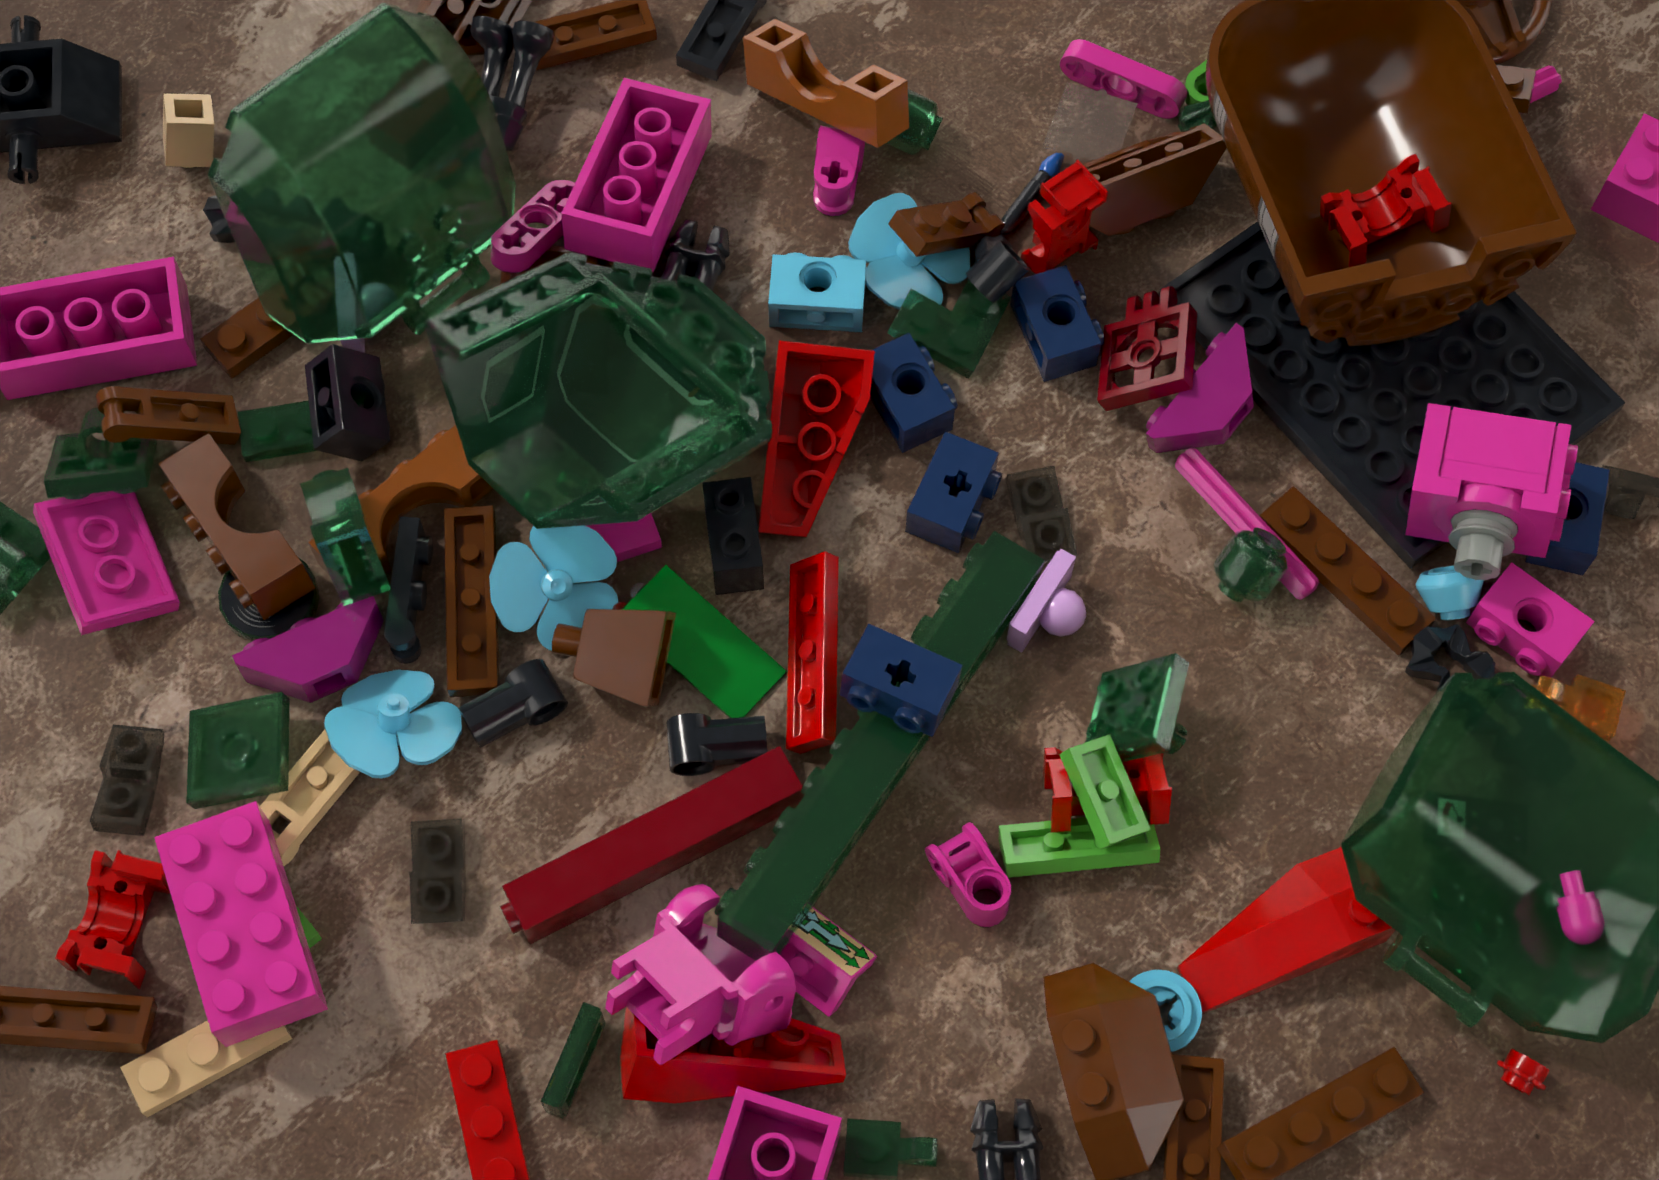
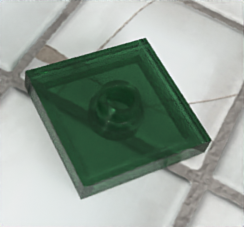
[186,692,290,809]

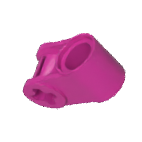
[813,126,865,216]
[925,822,1011,927]

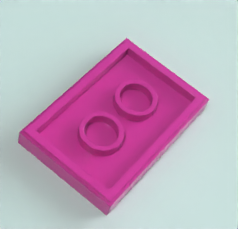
[33,482,180,635]

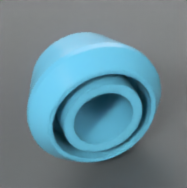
[1415,565,1484,620]

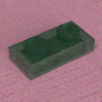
[238,401,317,462]

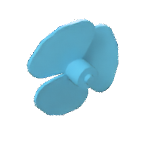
[848,193,970,313]
[489,518,618,651]
[324,670,462,779]

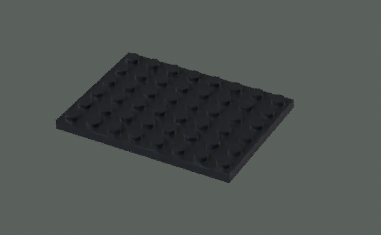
[1159,221,1626,569]

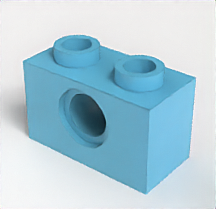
[768,252,866,332]

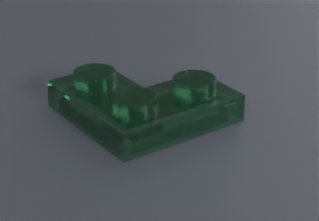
[887,278,1012,379]

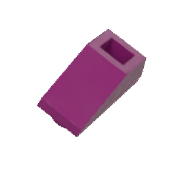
[1146,323,1254,453]
[232,594,384,703]

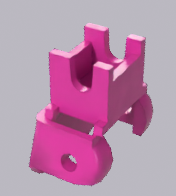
[605,884,796,1066]

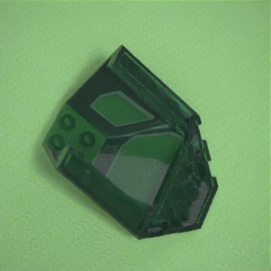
[424,252,772,529]

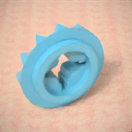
[1129,970,1202,1052]

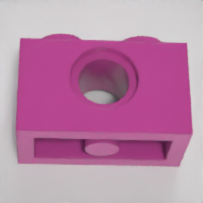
[1466,562,1595,682]

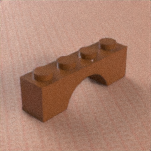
[743,19,909,148]
[308,425,503,598]

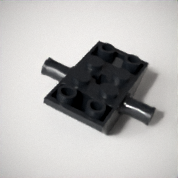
[0,15,122,184]

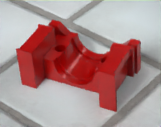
[1320,154,1452,267]
[1021,160,1108,274]
[1043,740,1172,832]
[55,850,171,990]

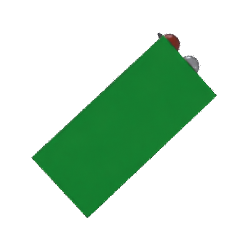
[612,565,787,718]

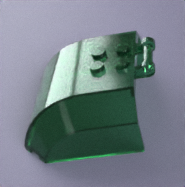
[208,2,516,344]
[1341,672,1659,1043]

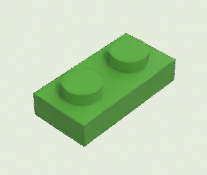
[1059,734,1151,850]

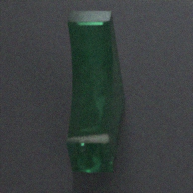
[300,468,391,606]

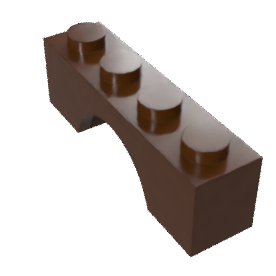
[158,433,315,620]

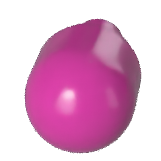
[1556,870,1605,945]

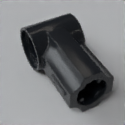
[966,235,1029,304]
[458,659,568,748]
[666,713,768,776]

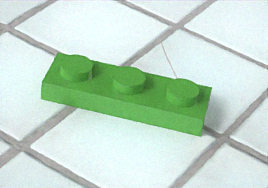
[998,811,1160,878]

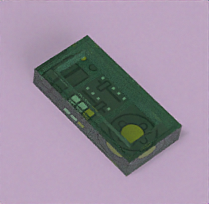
[541,1002,606,1119]

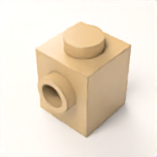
[163,94,214,168]

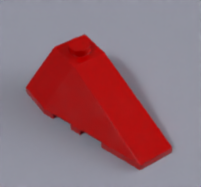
[758,340,875,538]
[1177,846,1400,1014]
[620,975,846,1104]

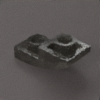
[1005,466,1078,566]
[90,724,165,836]
[409,818,466,924]

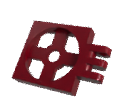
[1097,286,1198,411]

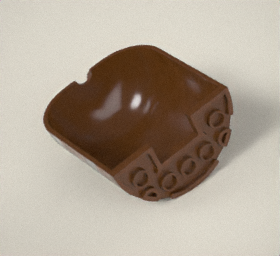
[1206,0,1577,346]

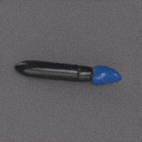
[1000,153,1064,235]

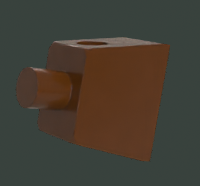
[552,609,676,707]

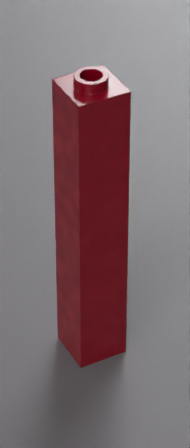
[500,746,804,945]

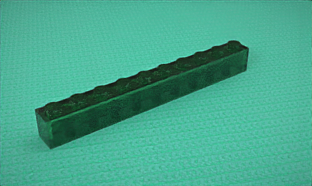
[714,531,1045,961]

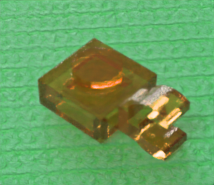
[1526,674,1626,742]

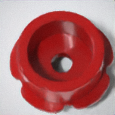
[1497,1049,1550,1096]

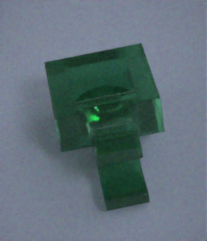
[843,1118,938,1180]

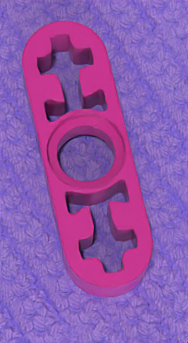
[1060,39,1188,119]
[491,180,575,273]

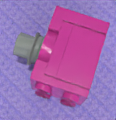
[1405,403,1578,580]

